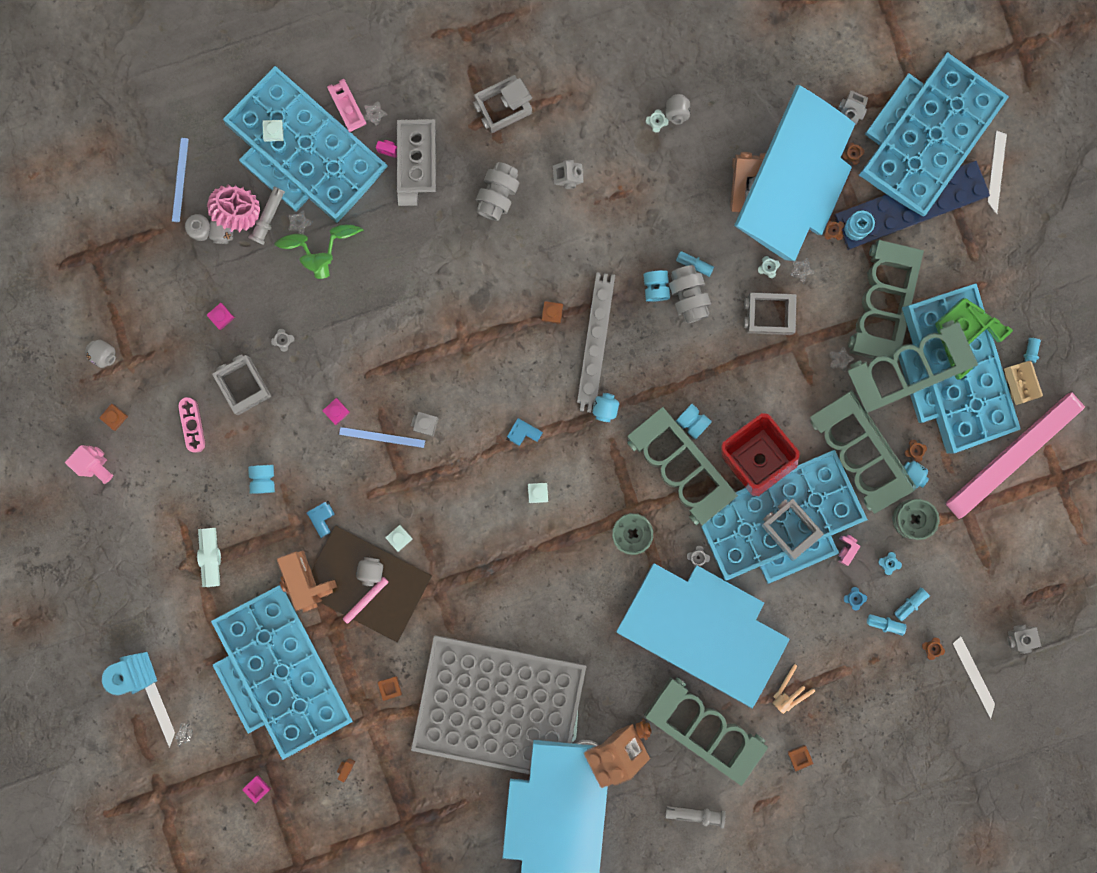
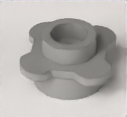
[271,329,294,352]
[687,546,710,568]

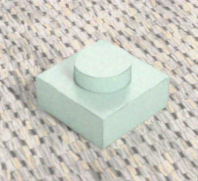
[263,120,284,142]
[528,483,548,503]
[385,525,413,552]

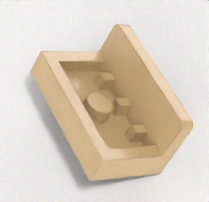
[1004,361,1043,405]

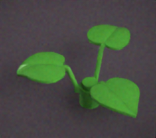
[274,224,364,279]

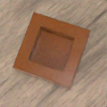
[542,301,563,324]
[99,404,128,431]
[377,676,402,701]
[787,744,813,771]
[337,758,356,782]

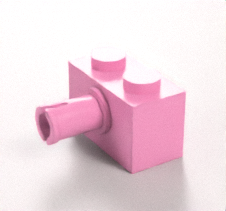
[65,445,113,484]

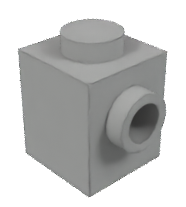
[500,78,532,110]
[411,412,439,437]

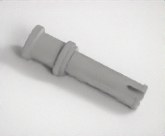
[248,186,285,245]
[665,806,725,829]

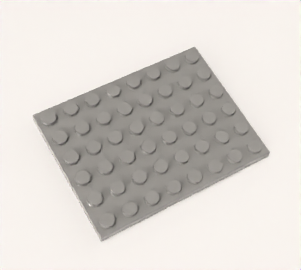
[411,635,586,774]

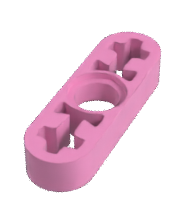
[179,397,205,453]

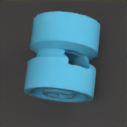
[844,211,875,241]
[643,271,670,302]
[675,404,712,439]
[248,465,275,494]

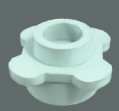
[646,110,669,133]
[758,256,780,278]

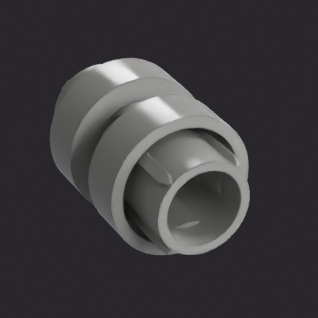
[476,162,520,221]
[669,265,711,323]

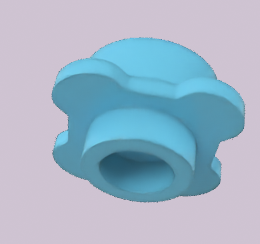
[878,552,902,575]

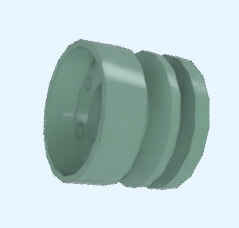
[892,499,940,540]
[612,513,653,555]

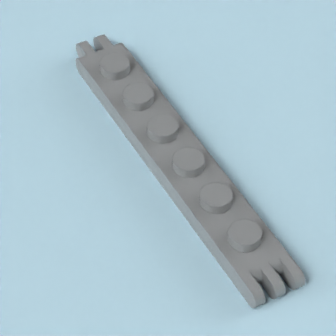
[577,272,615,413]

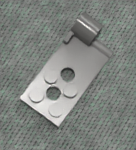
[397,119,436,206]

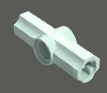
[197,528,221,587]

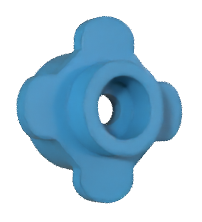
[844,587,867,610]

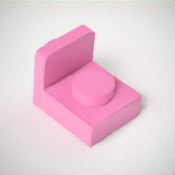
[838,535,860,566]

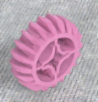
[207,184,260,233]

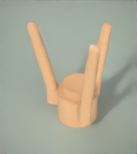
[772,664,815,714]

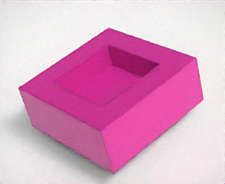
[376,140,397,158]
[207,303,235,330]
[323,398,350,425]
[242,775,271,804]

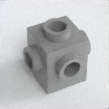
[838,91,868,125]
[553,160,584,189]
[1007,624,1041,654]

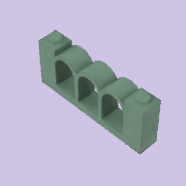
[848,240,924,363]
[848,320,978,413]
[810,390,917,514]
[627,407,738,526]
[644,677,768,786]

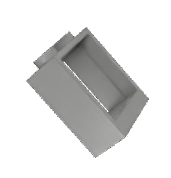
[473,75,532,133]
[744,293,797,335]
[212,355,272,415]
[761,499,824,561]

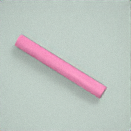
[343,577,389,623]

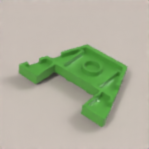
[935,298,1013,380]

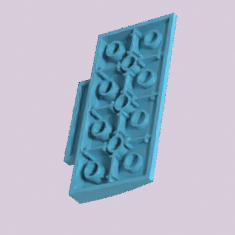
[859,52,1009,217]
[223,66,388,223]
[734,85,855,261]
[898,284,1021,453]
[701,450,867,584]
[616,563,790,708]
[211,585,353,759]
[503,740,608,873]

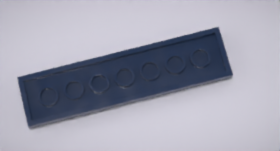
[834,161,991,250]

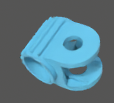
[102,652,157,695]

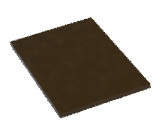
[311,525,432,643]

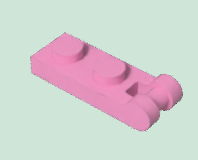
[327,79,366,132]

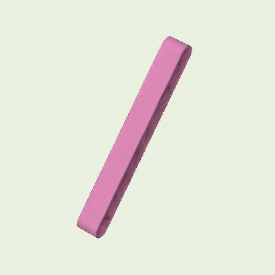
[946,392,1085,519]

